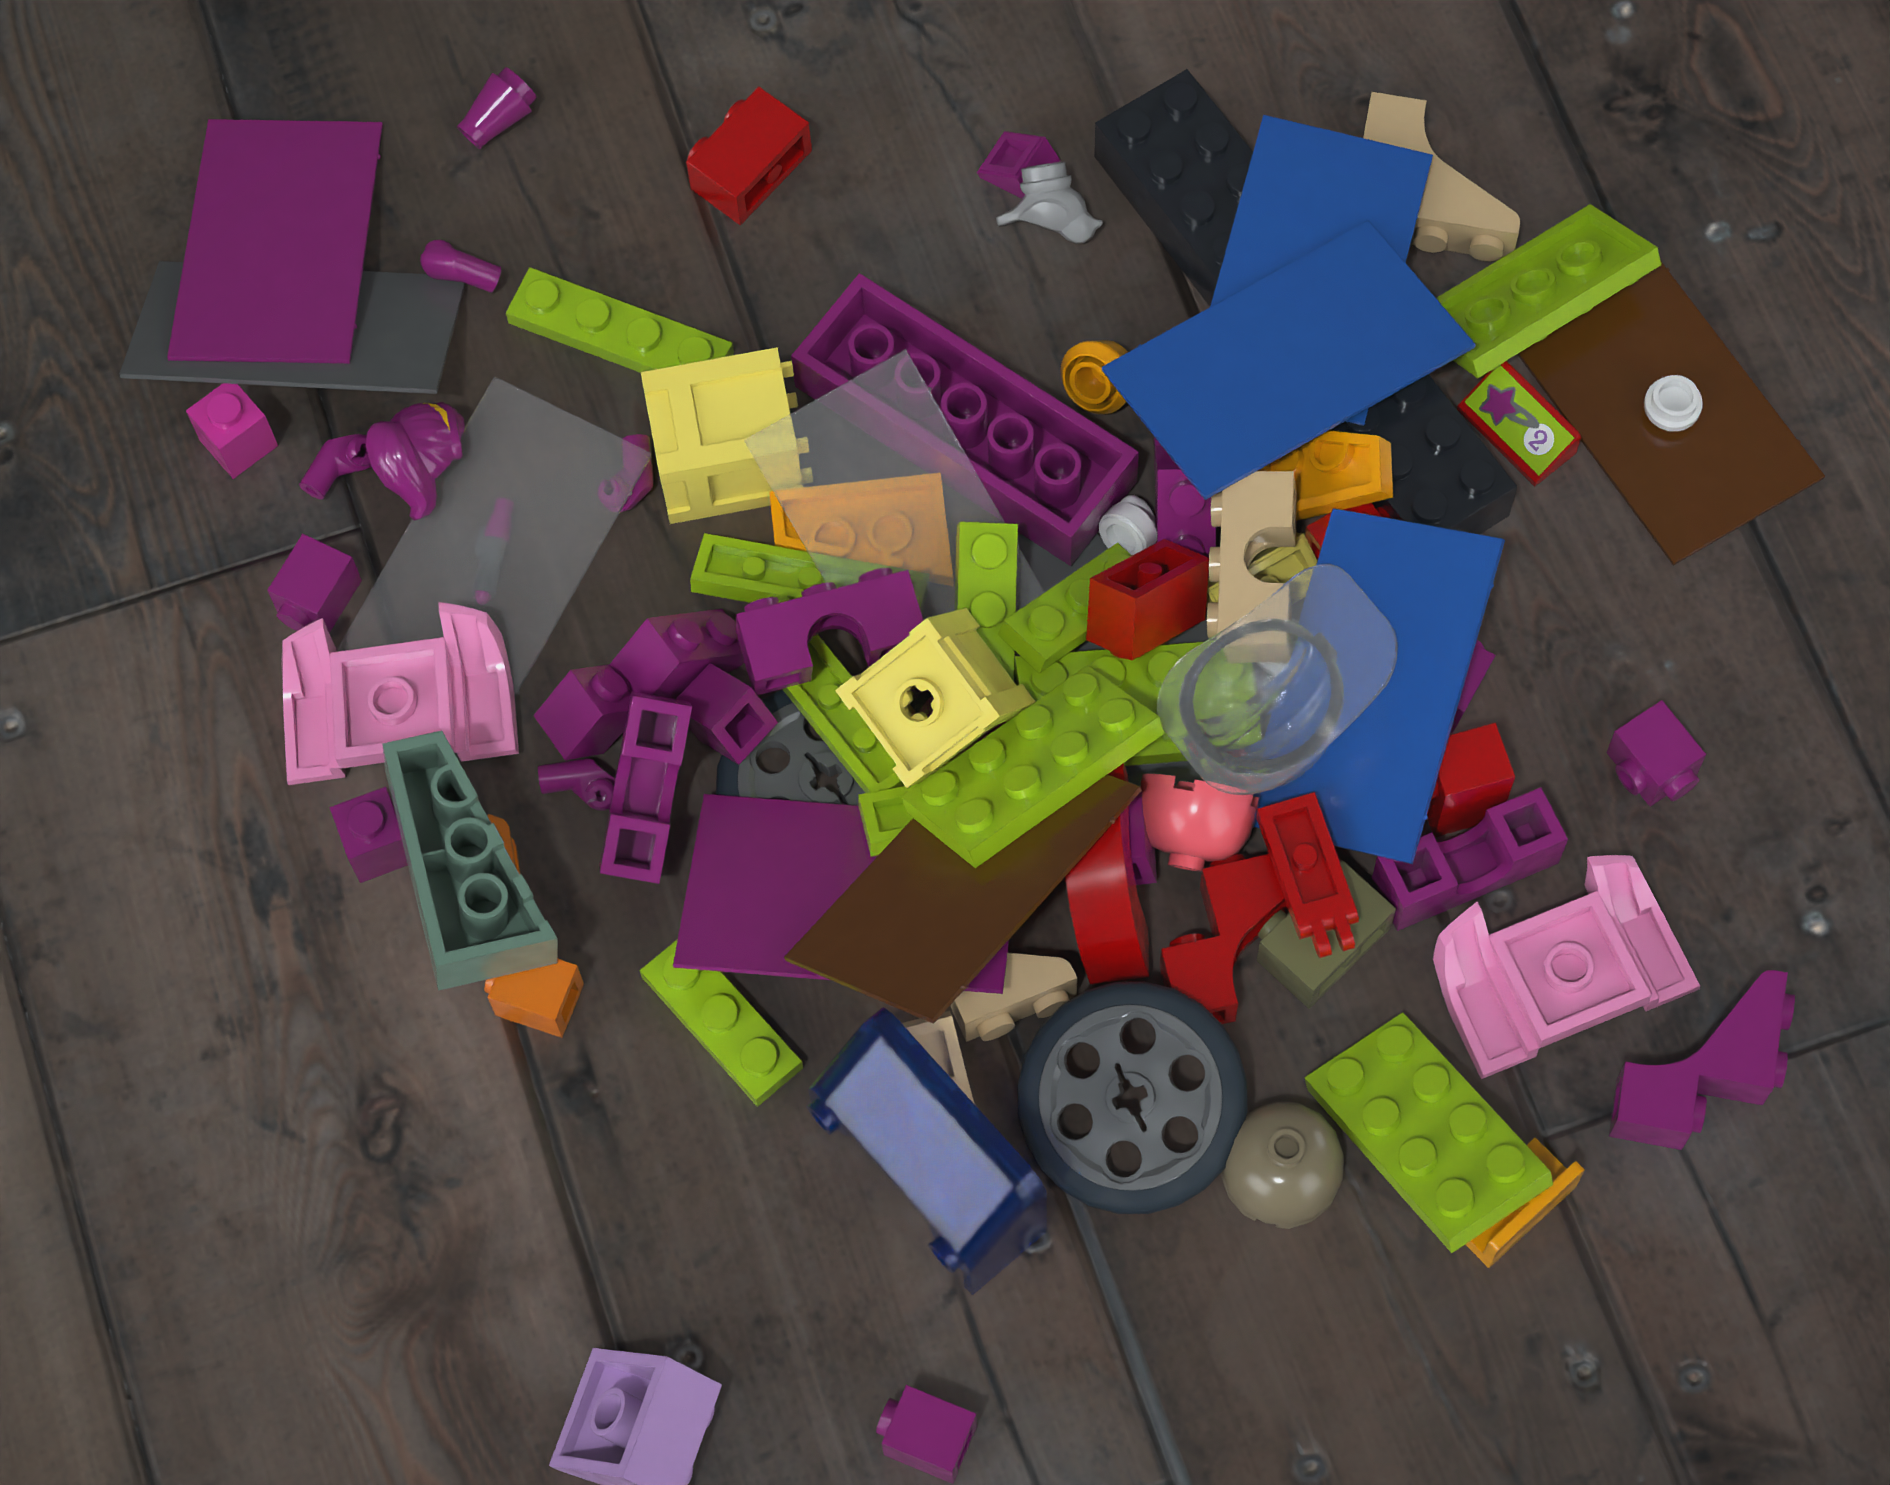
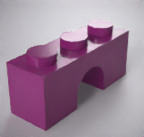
[735,568,923,695]
[599,691,692,884]
[1371,787,1568,931]

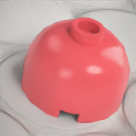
[1140,774,1260,872]

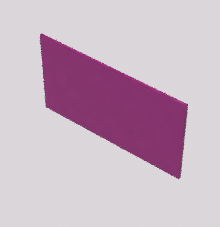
[167,119,383,364]

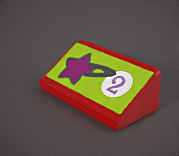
[1457,361,1581,487]

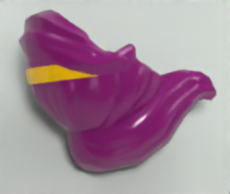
[365,402,465,521]

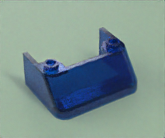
[807,1007,1047,1295]

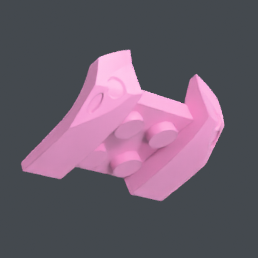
[281,602,519,785]
[1433,855,1700,1079]

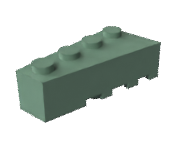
[382,731,558,991]

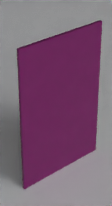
[673,794,1009,994]

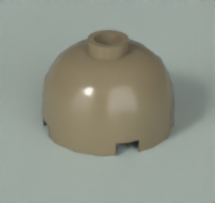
[1221,1101,1344,1229]

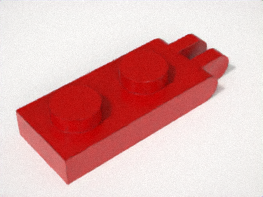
[1256,792,1359,958]

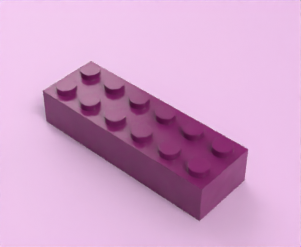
[791,273,1139,566]

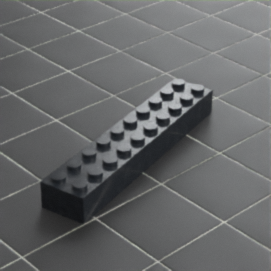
[1094,69,1517,535]

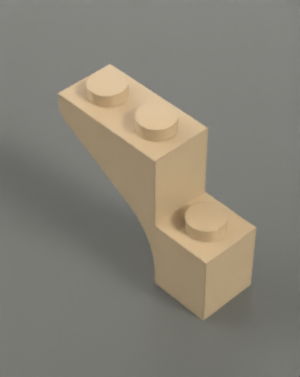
[1363,92,1520,261]
[950,953,1077,1042]

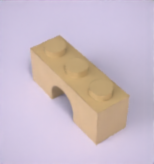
[1207,471,1297,658]

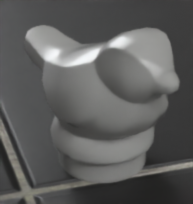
[996,162,1103,244]

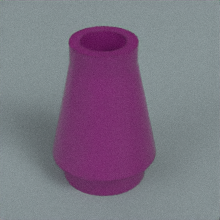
[456,67,537,149]

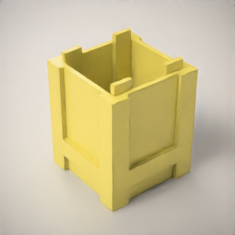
[641,347,813,524]
[835,608,1036,788]

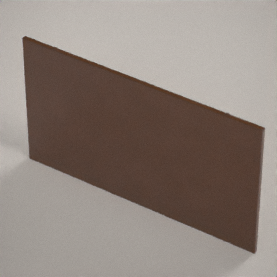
[1517,236,1825,566]
[784,775,1142,1024]

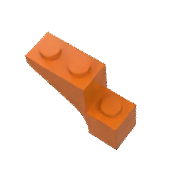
[484,814,584,1038]

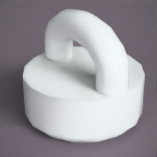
[1099,495,1157,555]

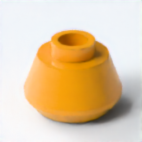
[1060,340,1128,414]

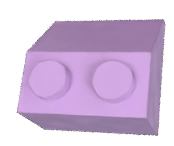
[549,1348,722,1485]

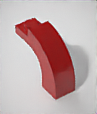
[1065,763,1149,984]

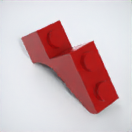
[1159,853,1289,1024]

